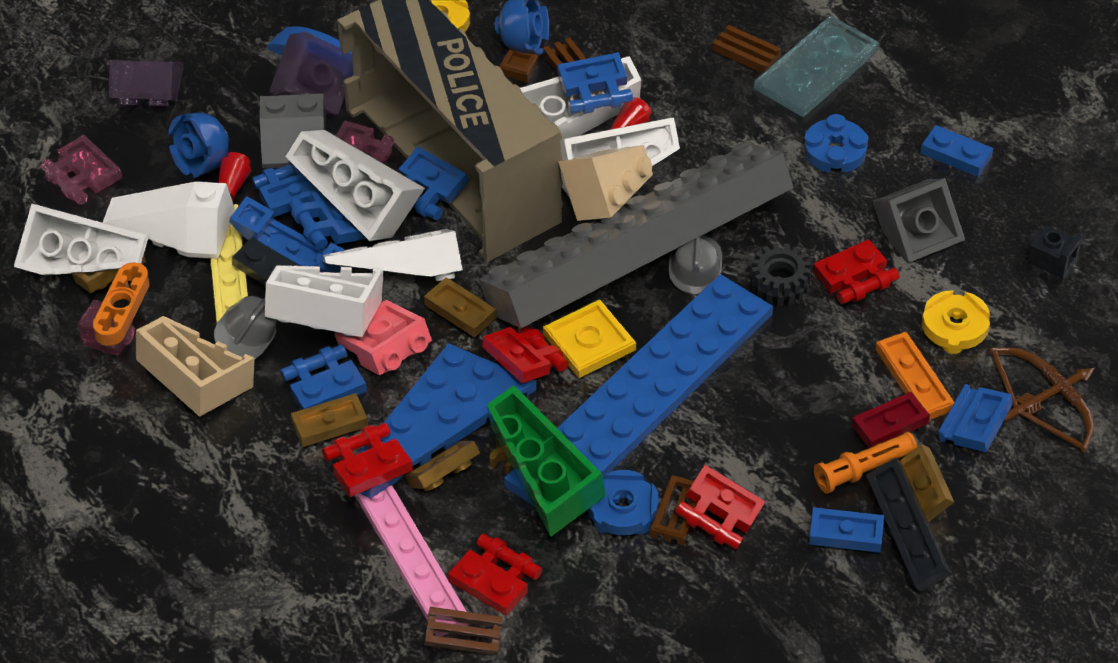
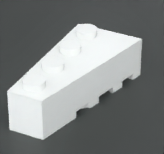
[520,56,641,139]
[285,130,425,241]

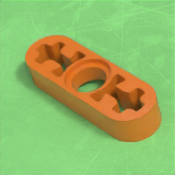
[93,262,150,346]

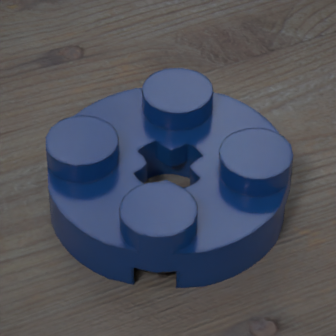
[804,114,868,173]
[588,470,659,535]

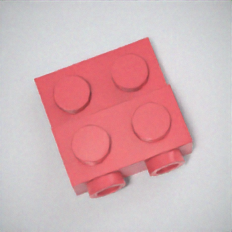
[334,300,432,376]

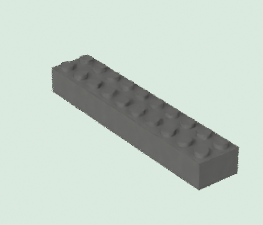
[479,142,793,328]

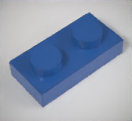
[921,125,993,177]
[809,507,884,553]

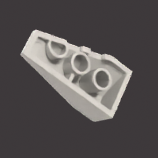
[560,117,680,198]
[103,182,235,259]
[14,204,149,275]
[322,229,462,281]

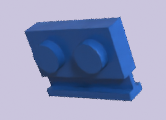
[938,384,1013,452]

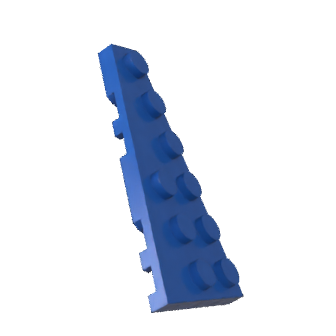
[359,343,536,499]

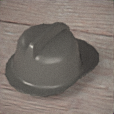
[669,235,722,295]
[214,296,277,360]

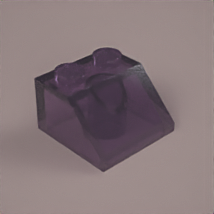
[269,32,353,115]
[109,60,183,106]

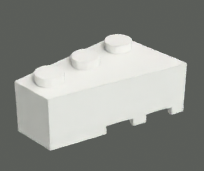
[265,266,383,337]

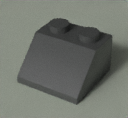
[260,94,326,168]
[873,178,965,262]

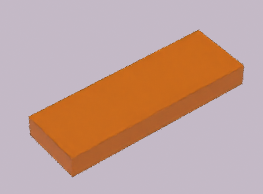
[875,332,955,420]

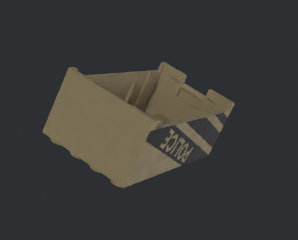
[337,0,563,262]

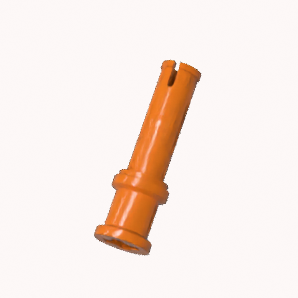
[814,432,917,494]

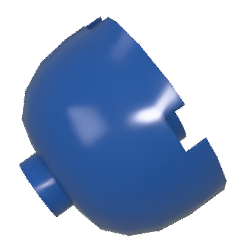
[495,0,549,55]
[168,113,229,177]

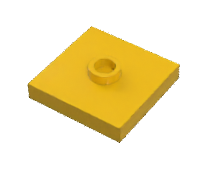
[543,299,636,378]

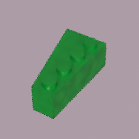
[486,385,606,537]

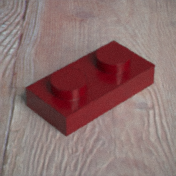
[852,392,930,448]

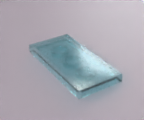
[754,15,880,117]

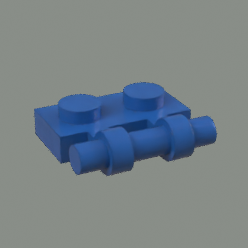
[557,52,633,114]
[398,146,469,220]
[251,161,319,217]
[289,191,365,249]
[280,344,367,410]

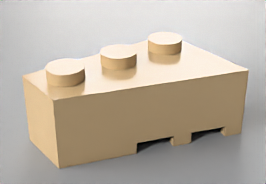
[558,145,653,221]
[136,316,254,417]

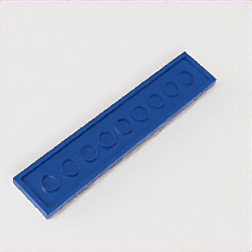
[504,274,773,506]

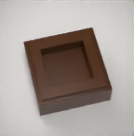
[499,49,539,83]

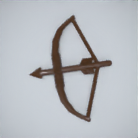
[989,347,1095,453]

